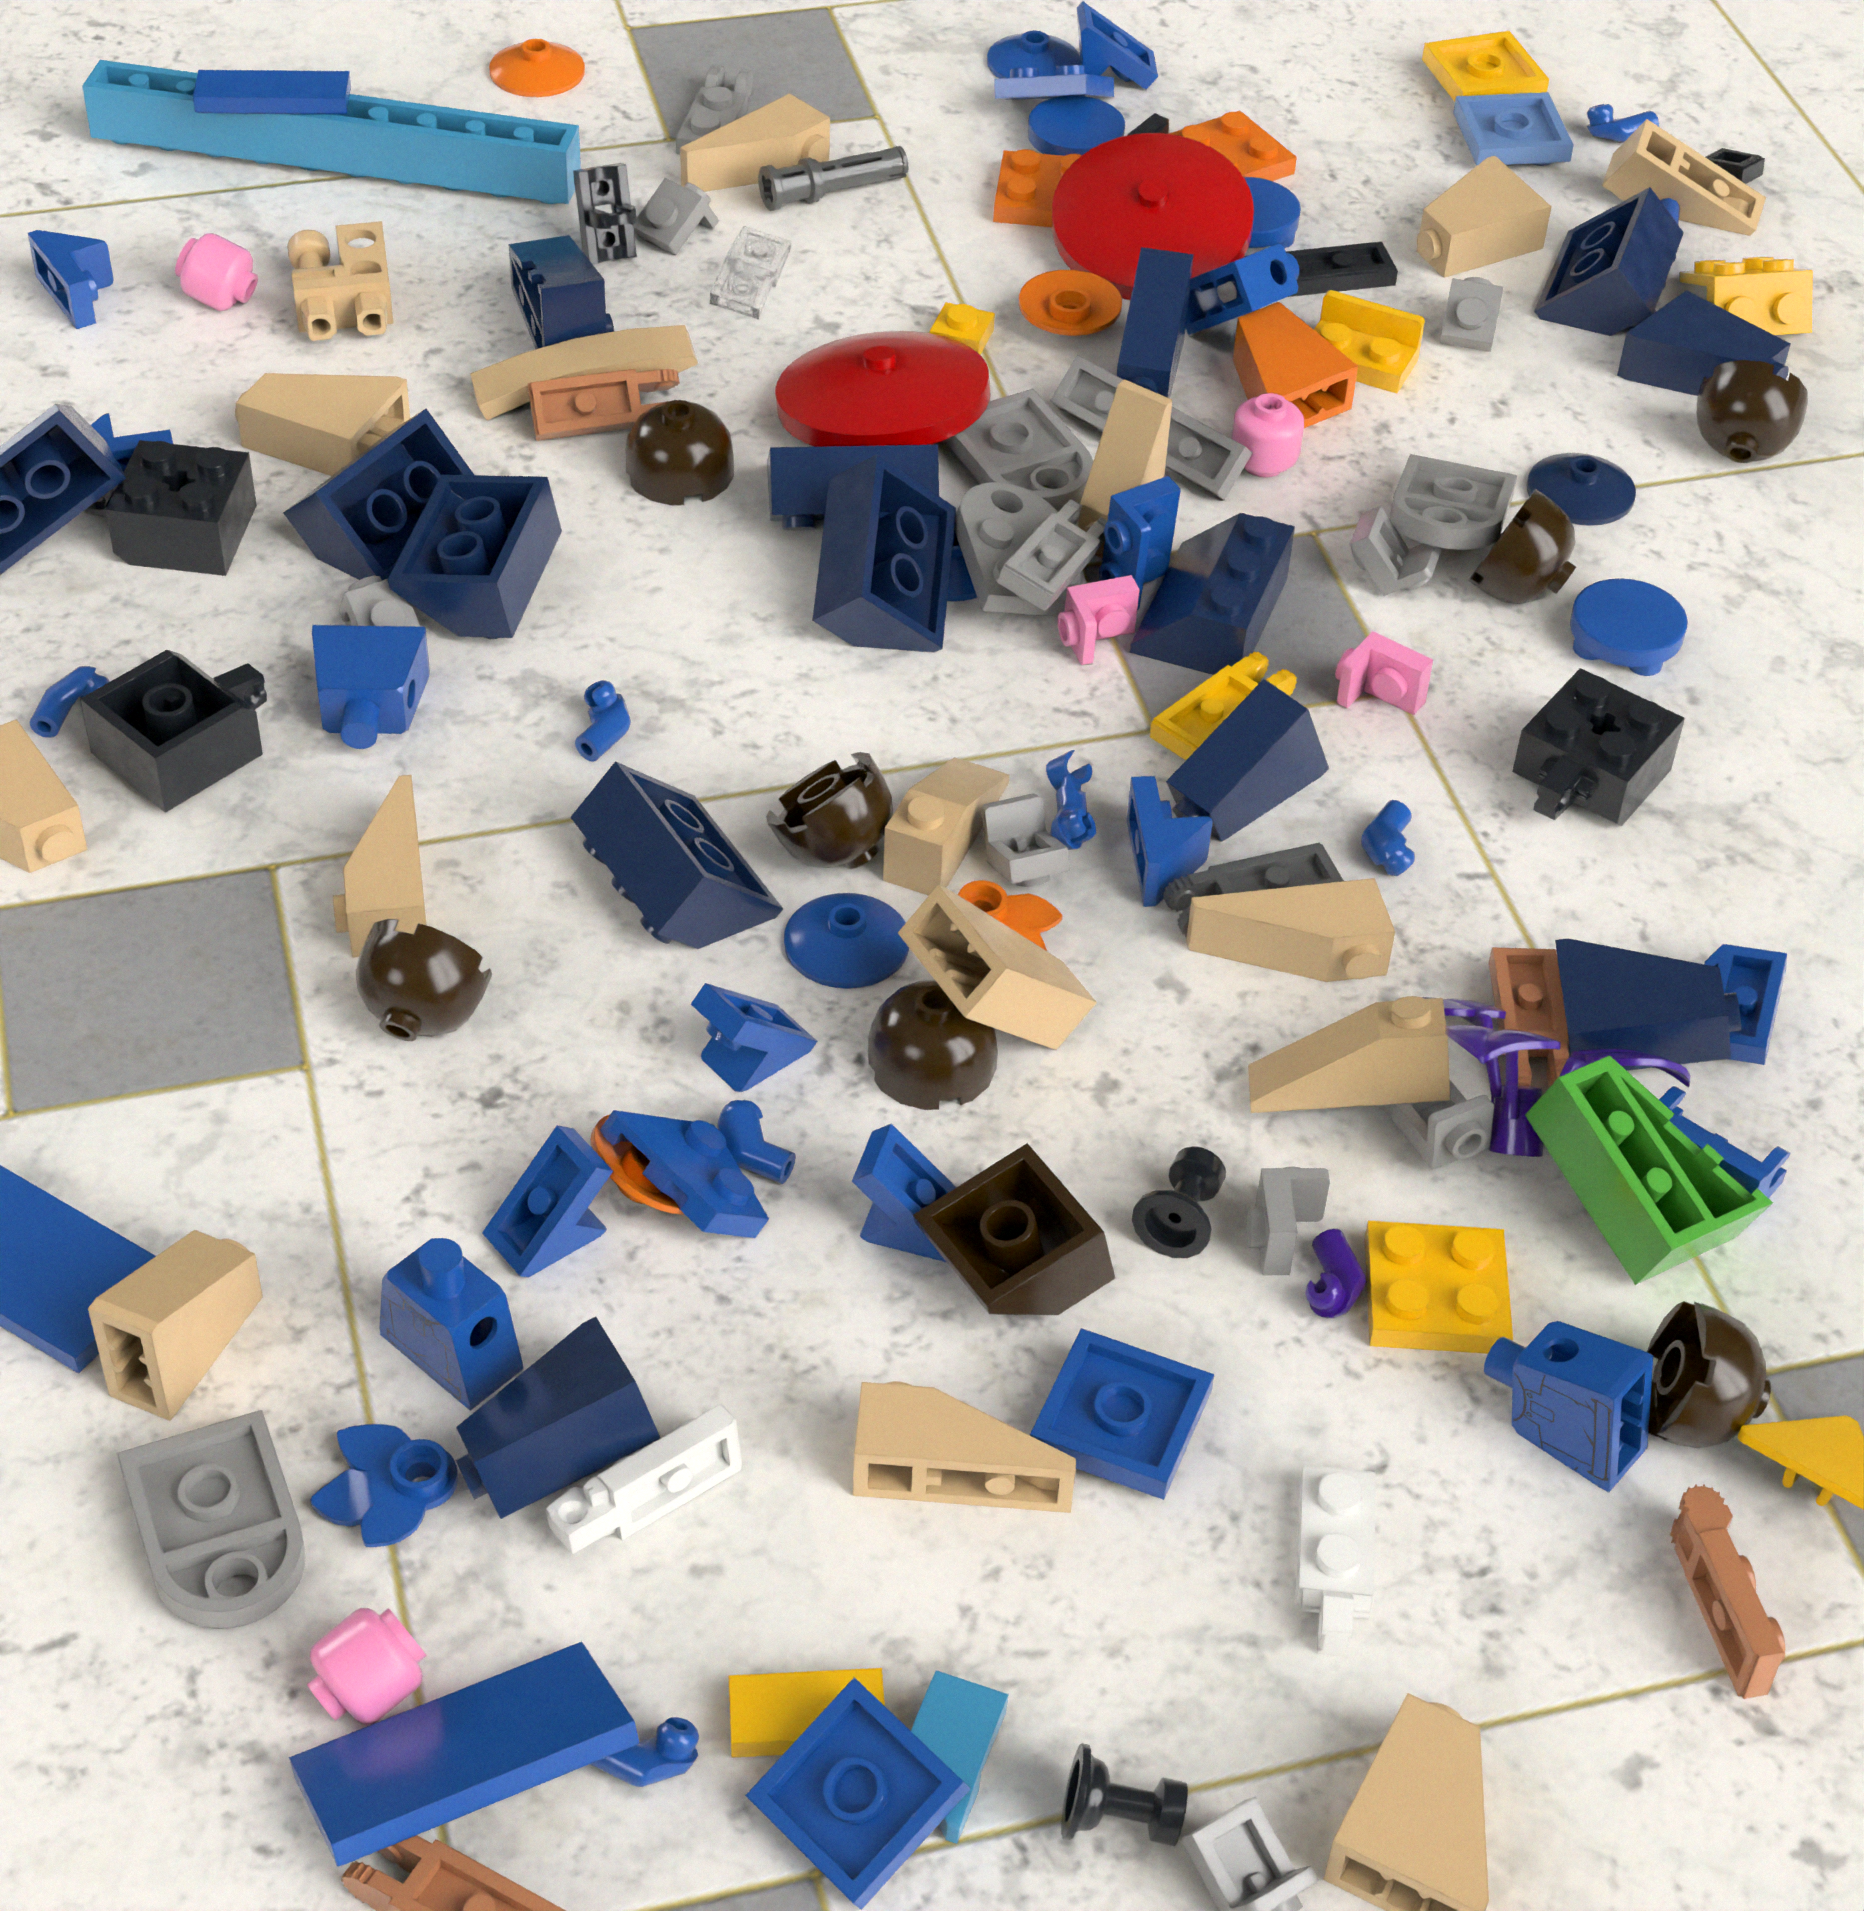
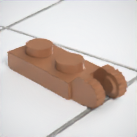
[528,369,680,441]
[1488,947,1569,1087]
[1670,1484,1786,1699]
[341,1835,566,1911]

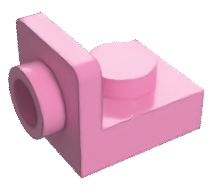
[1058,575,1140,665]
[1335,631,1433,715]

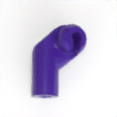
[1305,1229,1366,1318]

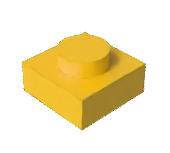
[929,302,995,355]

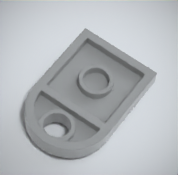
[944,389,1093,512]
[1390,454,1517,550]
[954,482,1087,616]
[117,1410,306,1629]

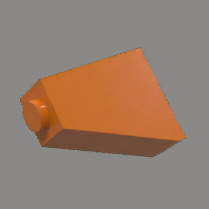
[1233,302,1358,428]

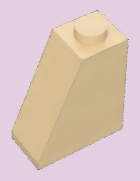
[1416,156,1552,278]
[235,373,410,476]
[0,719,88,873]
[898,884,1097,1050]
[88,1230,263,1421]
[1323,1693,1489,1911]

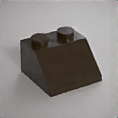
[913,1143,1115,1315]

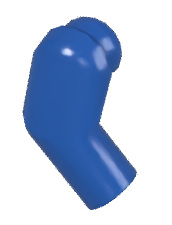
[29,666,110,738]
[575,680,631,762]
[717,1100,796,1184]
[590,1717,699,1787]

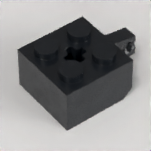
[84,440,257,576]
[80,650,267,813]
[1512,668,1685,826]

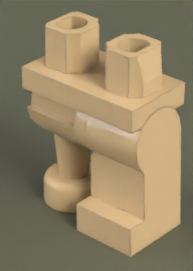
[287,221,393,341]

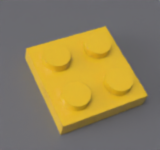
[1422,31,1549,102]
[1364,1220,1513,1354]

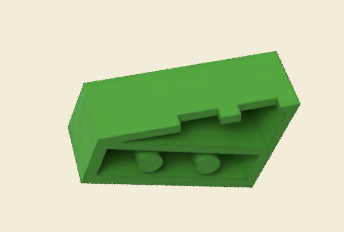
[1525,1055,1773,1285]

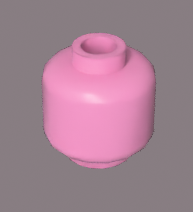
[175,233,258,311]
[1231,393,1304,477]
[307,1608,427,1725]

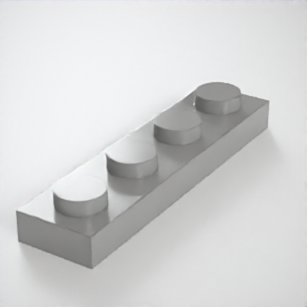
[1050,355,1252,500]

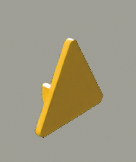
[1737,1415,1864,1510]

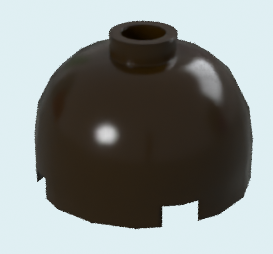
[1696,360,1808,463]
[625,400,734,506]
[1468,489,1576,604]
[766,752,893,869]
[356,919,492,1041]
[868,980,998,1110]
[1647,1301,1771,1448]

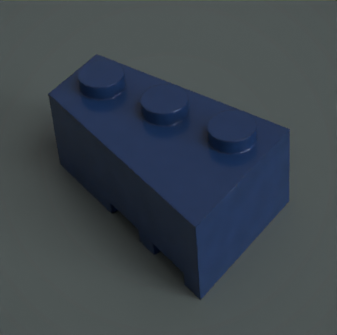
[508,235,614,349]

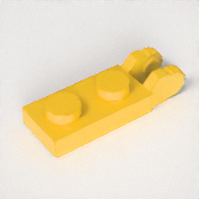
[1150,651,1297,760]

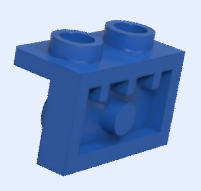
[1099,476,1181,610]

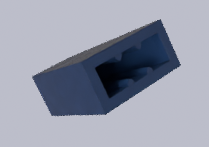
[1117,247,1194,399]
[1617,290,1791,396]
[1166,679,1329,842]
[1555,938,1741,1071]
[455,1316,661,1519]

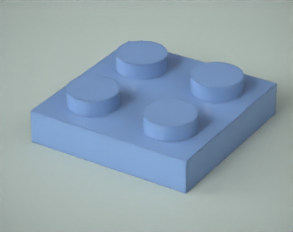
[1453,92,1574,166]

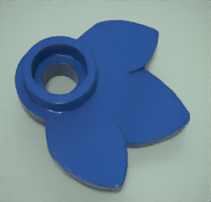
[310,1424,458,1547]

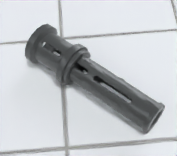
[758,146,909,211]

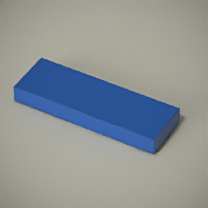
[193,70,351,115]

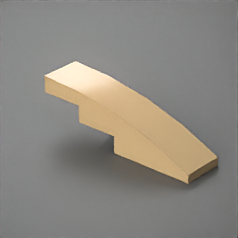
[470,325,698,420]

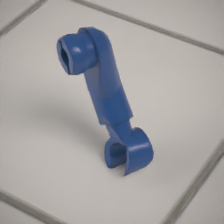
[1046,750,1096,850]

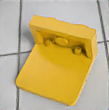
[1679,257,1813,335]

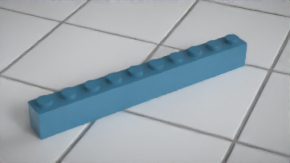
[82,60,581,204]

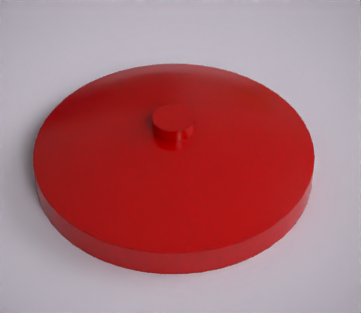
[1052,133,1254,300]
[775,331,991,447]

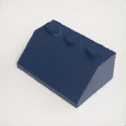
[1534,187,1684,336]
[0,404,126,575]
[283,408,474,580]
[767,445,939,531]
[812,454,956,653]
[387,475,562,639]
[1130,513,1295,675]
[571,761,783,949]

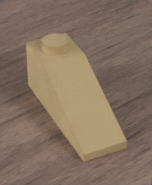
[680,93,830,192]
[1602,119,1766,236]
[1078,379,1172,558]
[883,757,1010,896]
[333,775,427,958]
[1186,878,1395,982]
[1248,996,1450,1113]
[853,1381,1076,1513]

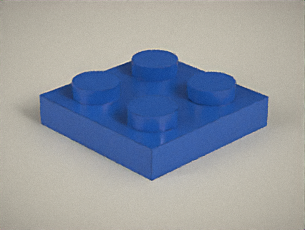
[1030,1328,1214,1500]
[745,1677,970,1910]

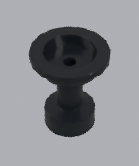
[1132,1146,1226,1258]
[1061,1743,1188,1846]

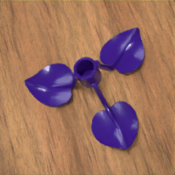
[1422,997,1691,1157]

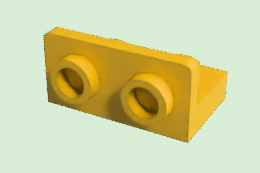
[1314,290,1425,394]

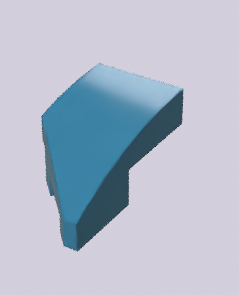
[911,1670,1009,1844]

